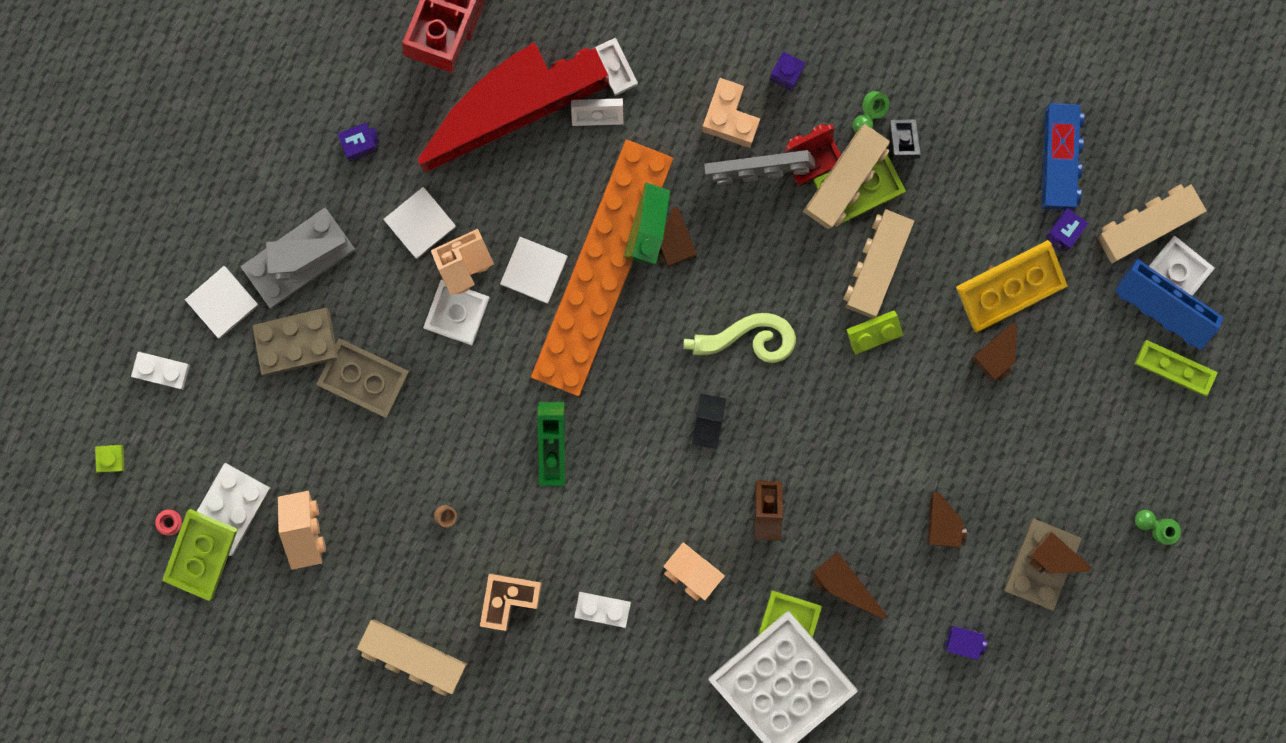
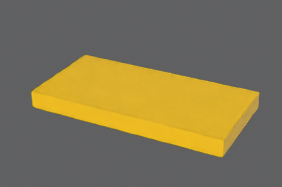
[956,240,1068,333]

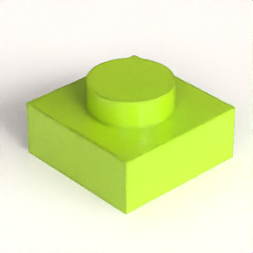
[95,445,124,473]

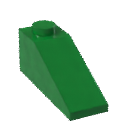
[623,183,670,265]
[537,402,565,486]

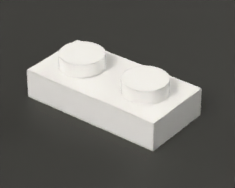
[595,38,638,96]
[571,99,623,126]
[131,352,190,390]
[574,592,631,628]

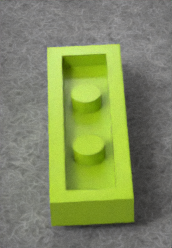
[1134,340,1218,396]

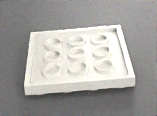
[708,610,858,743]

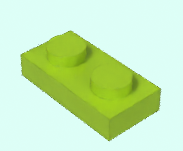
[846,310,903,355]

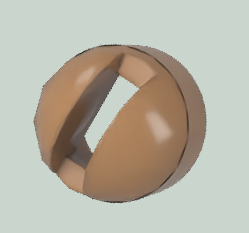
[434,505,457,527]

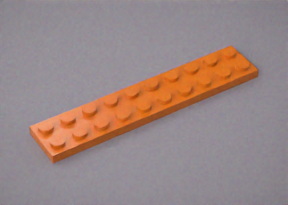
[531,139,674,397]

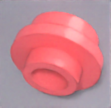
[155,510,182,536]

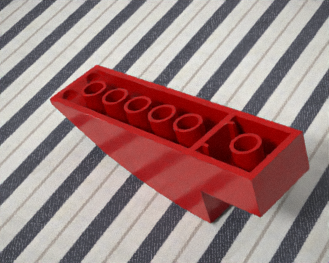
[402,0,486,73]
[418,42,609,173]

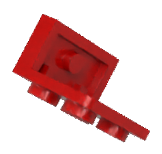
[785,124,841,187]

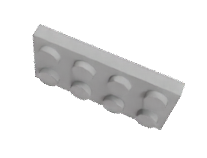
[704,150,816,185]
[240,207,356,309]

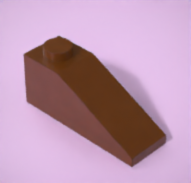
[812,553,887,619]

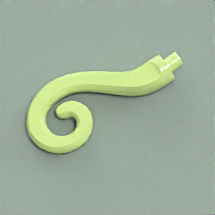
[683,313,796,363]

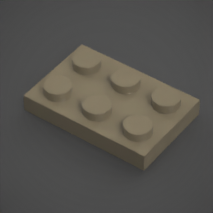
[253,308,338,377]
[316,338,410,419]
[1003,518,1082,611]

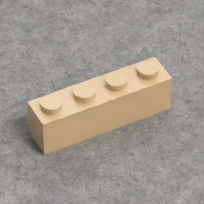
[803,124,890,229]
[1097,184,1207,264]
[843,209,914,319]
[357,619,468,696]

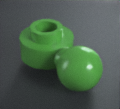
[853,91,889,133]
[1135,510,1181,545]

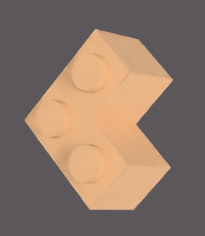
[702,78,760,148]
[431,229,494,296]
[278,491,326,570]
[663,542,725,601]
[480,574,542,631]

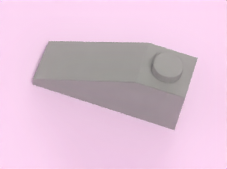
[266,237,348,280]

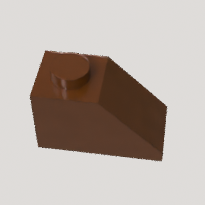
[658,206,697,268]
[971,322,1017,382]
[754,481,783,540]
[927,492,967,548]
[1027,532,1092,574]

